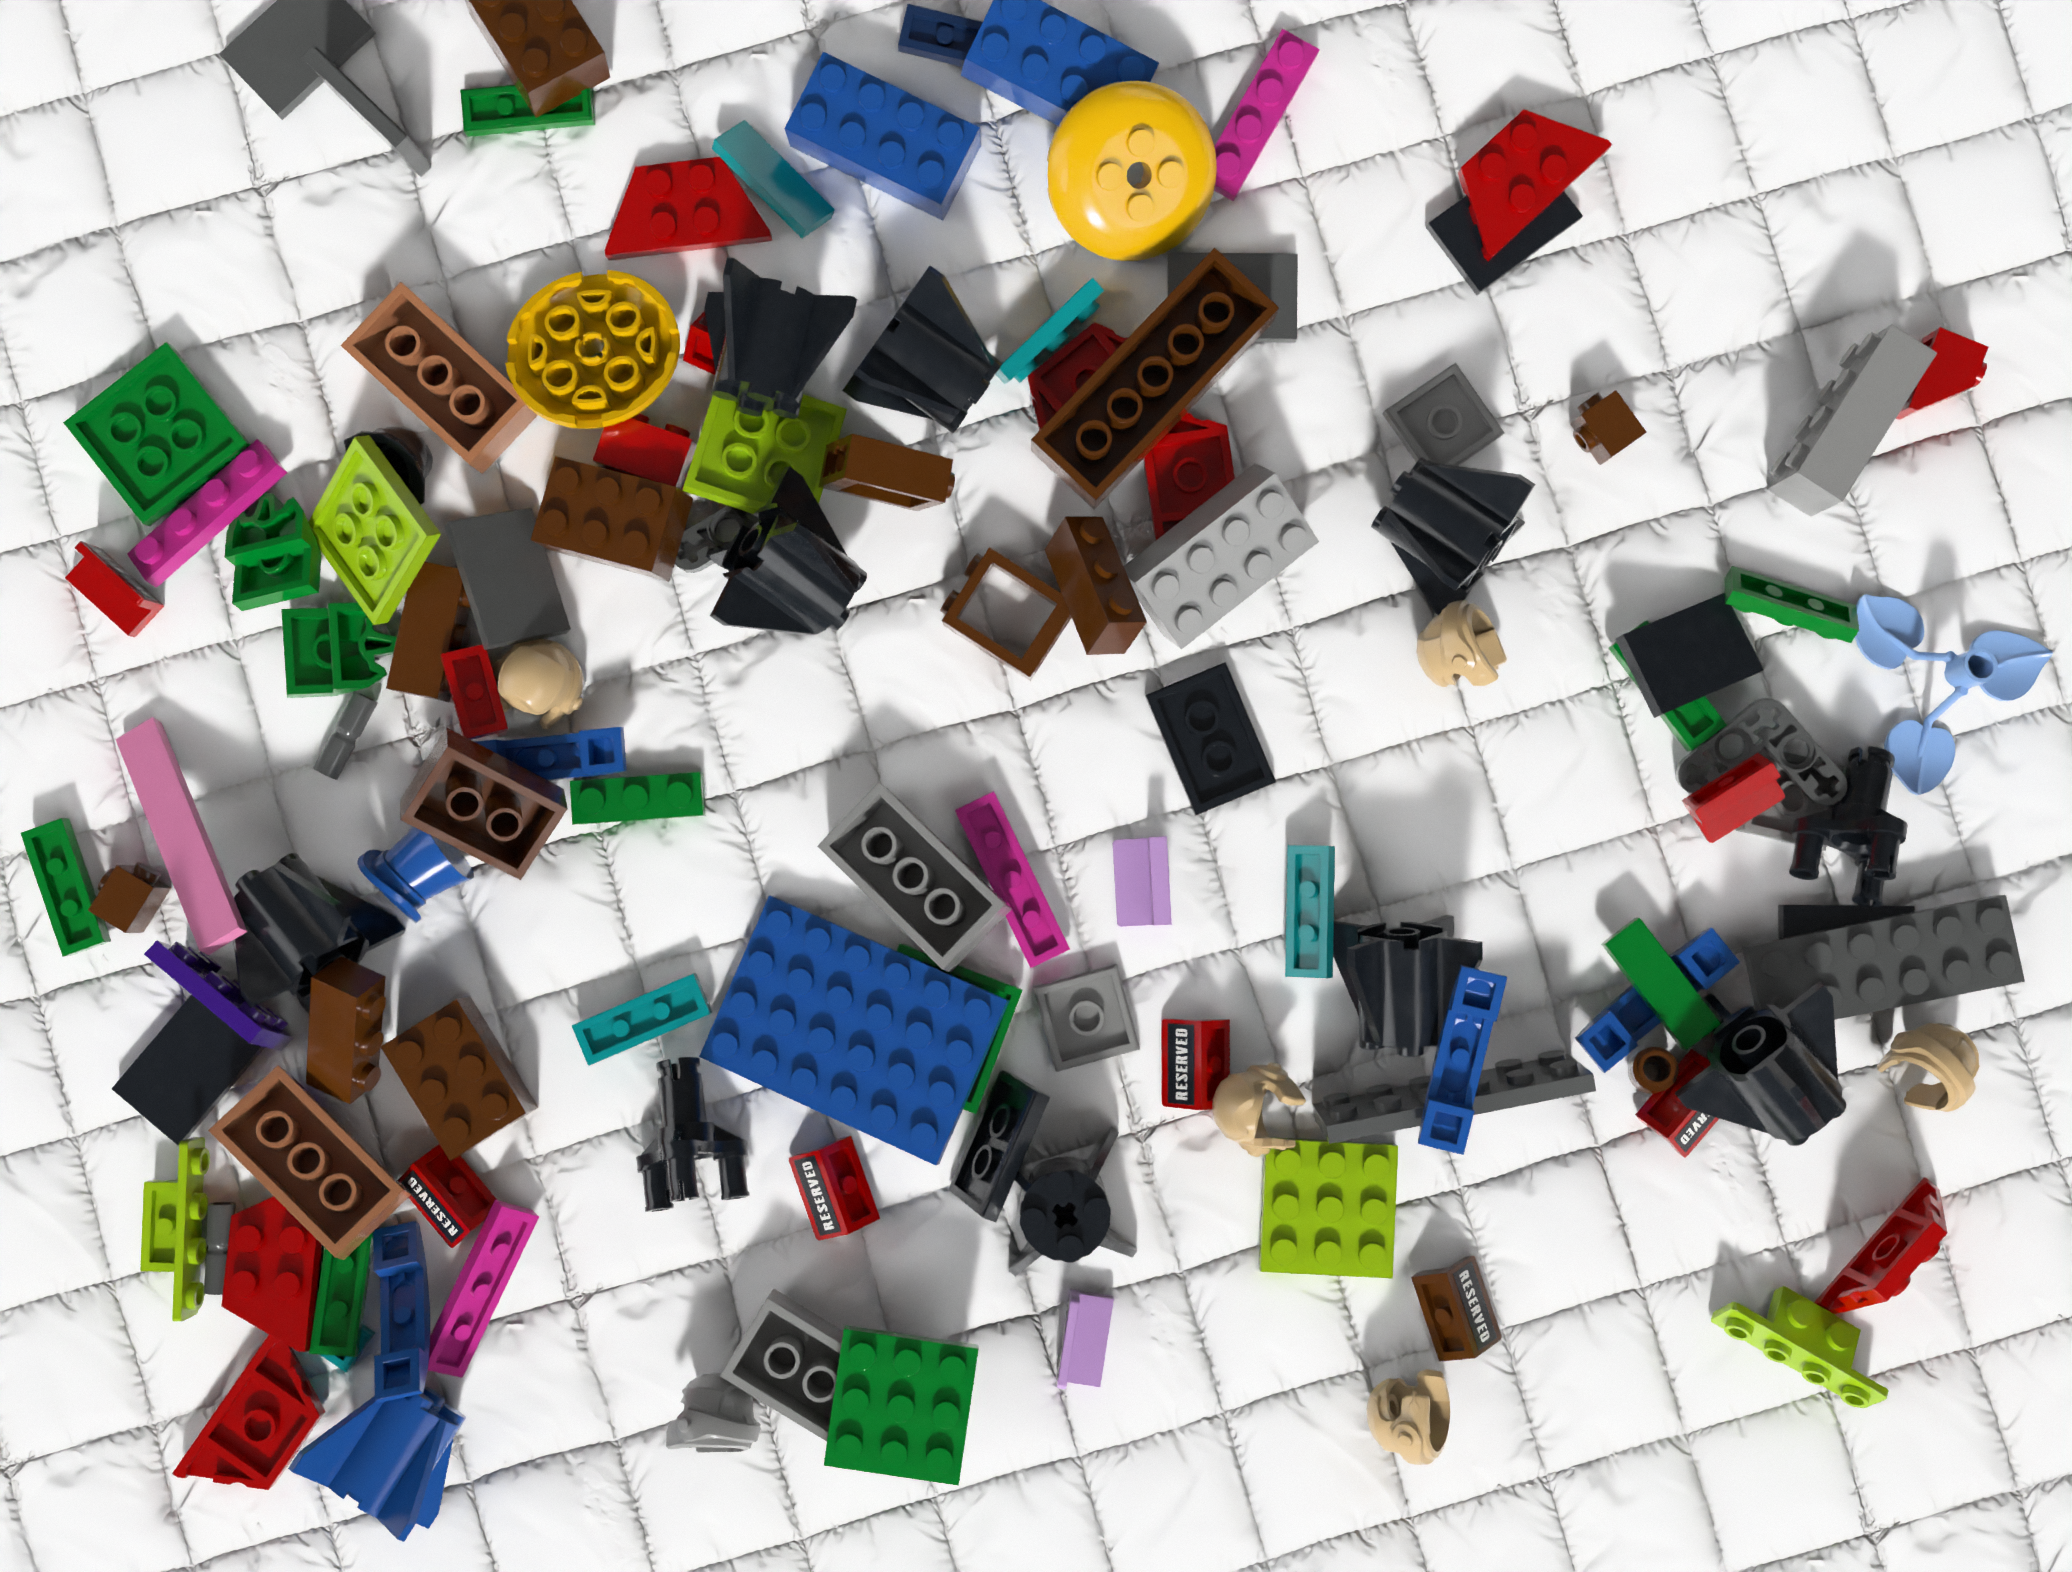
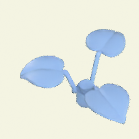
[1855,594,2053,795]

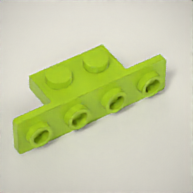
[140,1137,210,1322]
[1711,1286,1889,1408]

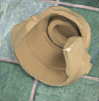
[1416,600,1507,687]
[493,639,584,729]
[1877,1023,1980,1112]
[1212,1062,1306,1157]
[1366,1369,1451,1465]

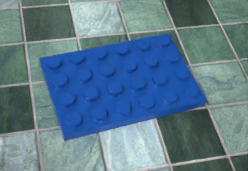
[699,895,1010,1166]

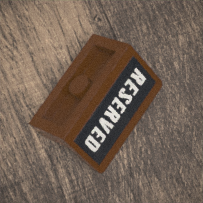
[1411,1256,1502,1362]

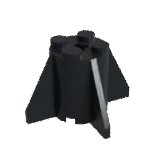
[704,258,857,419]
[842,265,1003,433]
[1371,457,1536,615]
[705,466,867,635]
[233,853,406,1014]
[1333,915,1483,1057]
[1674,981,1846,1146]
[1008,1126,1138,1277]

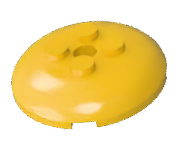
[1047,81,1217,261]
[505,270,680,429]

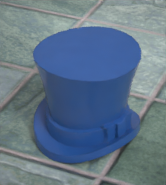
[357,826,474,924]

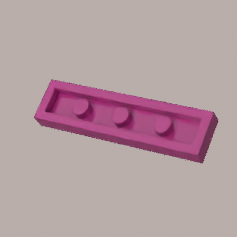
[1214,29,1320,202]
[127,439,288,588]
[955,791,1070,968]
[428,1199,539,1378]

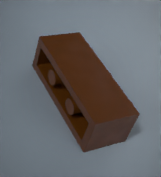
[1044,516,1147,655]
[386,562,471,703]
[306,956,386,1104]

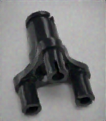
[1789,746,1908,907]
[636,1057,750,1212]

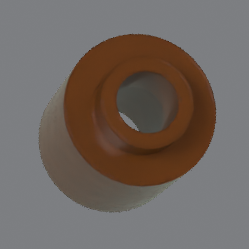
[1628,1047,1679,1094]

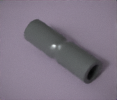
[313,691,378,780]
[204,1202,236,1295]

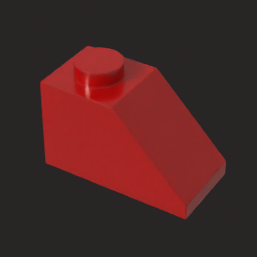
[1896,327,1989,420]

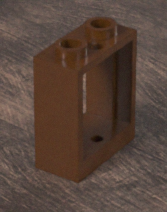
[819,433,955,511]
[940,547,1072,682]

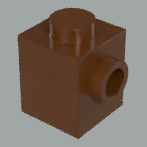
[1570,390,1647,465]
[88,862,171,933]

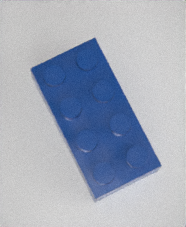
[961,0,1159,126]
[784,52,981,221]

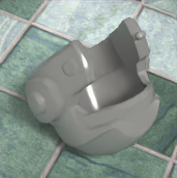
[666,1373,761,1453]

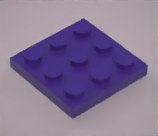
[144,940,294,1051]

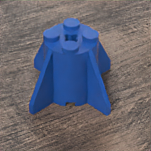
[288,1386,466,1542]

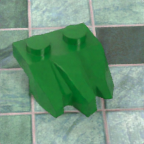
[224,492,322,611]
[281,602,397,698]

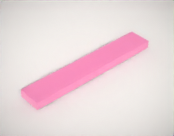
[115,717,247,955]

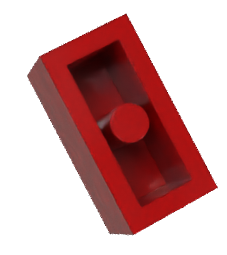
[592,413,697,492]

